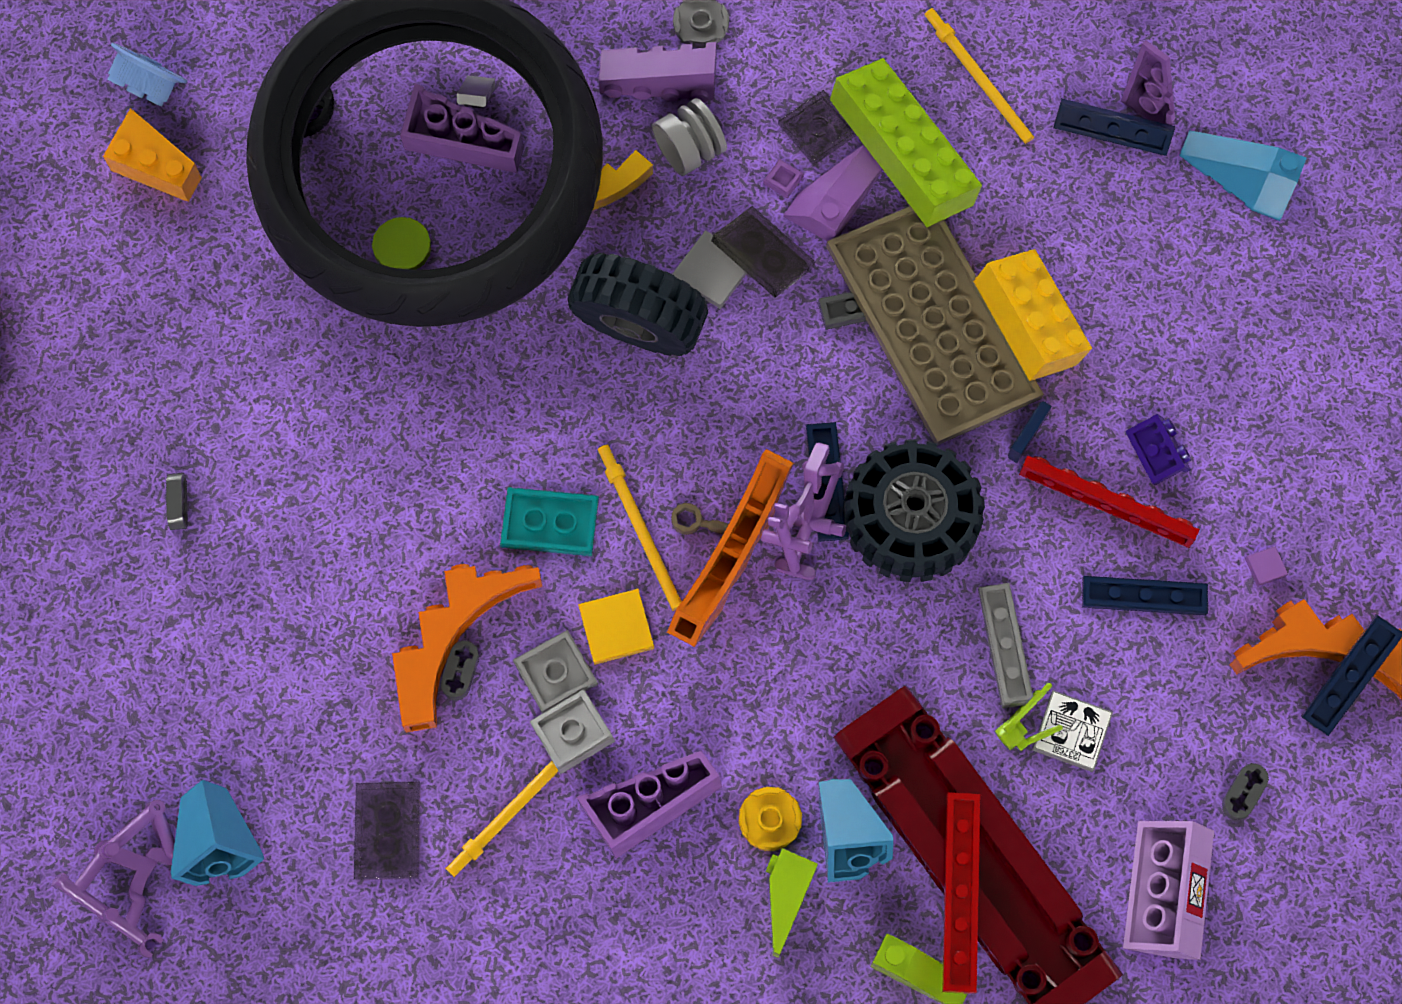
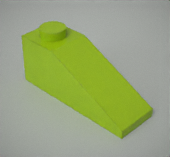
[765,848,818,958]
[870,933,967,1004]

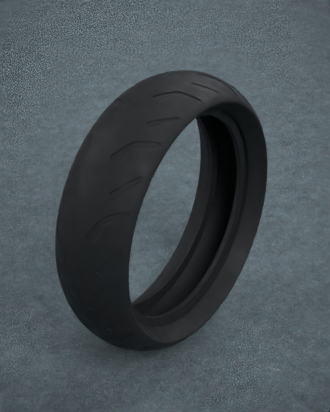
[246,0,603,327]

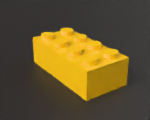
[973,249,1092,381]

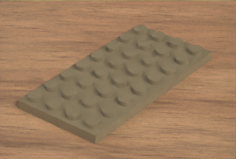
[826,206,1044,446]

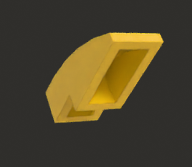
[592,150,653,211]

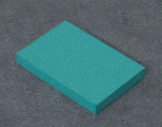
[500,487,599,556]

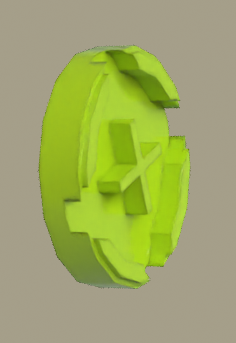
[372,217,431,270]

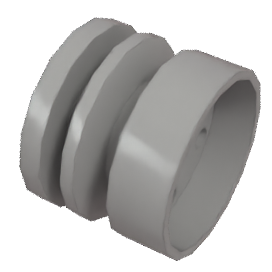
[652,98,727,176]

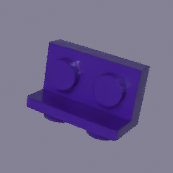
[1125,414,1191,485]

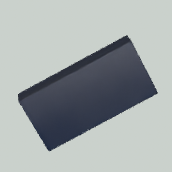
[1008,401,1052,463]

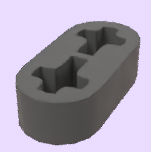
[166,473,188,530]
[441,641,479,700]
[1222,763,1269,820]

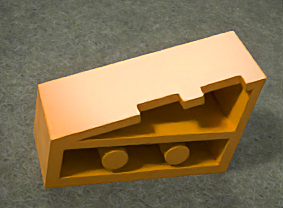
[103,108,202,202]

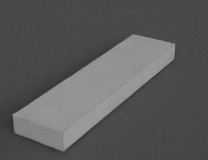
[978,583,1033,708]

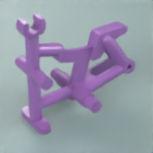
[761,443,846,580]
[51,799,175,958]

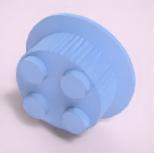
[108,42,187,107]

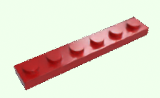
[1019,455,1200,548]
[942,792,980,994]

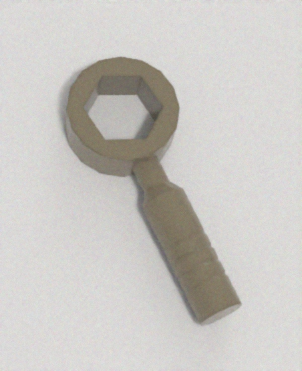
[671,503,729,535]

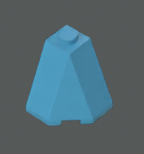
[819,779,894,882]
[171,780,264,886]

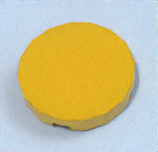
[738,787,802,851]

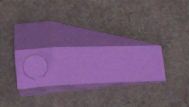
[1121,40,1175,125]
[783,144,883,241]

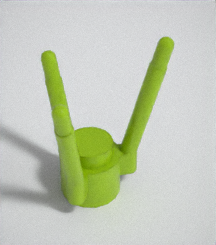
[994,683,1063,751]

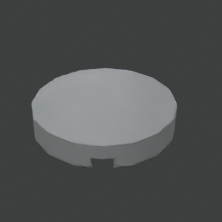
[673,0,729,48]

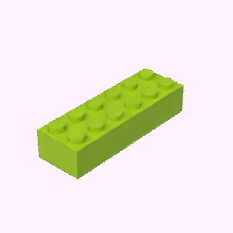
[830,58,982,227]

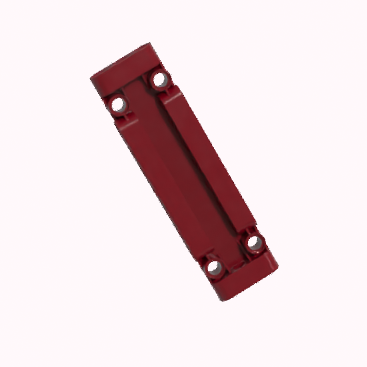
[833,685,1123,1004]

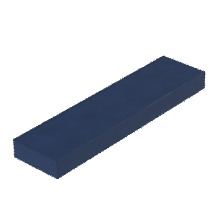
[1053,98,1175,156]
[806,422,849,542]
[1082,576,1208,616]
[1301,614,1402,736]

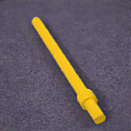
[924,8,1034,144]
[598,444,682,611]
[445,761,559,877]

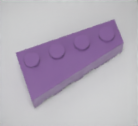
[599,42,716,103]
[400,83,524,173]
[577,751,722,859]

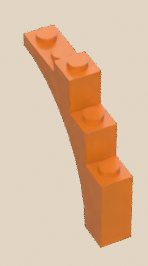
[667,449,794,647]
[392,564,542,733]
[1229,599,1402,700]

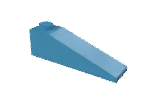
[1179,130,1307,221]

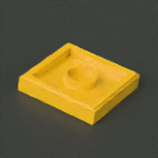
[578,589,654,665]

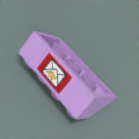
[1123,821,1214,960]

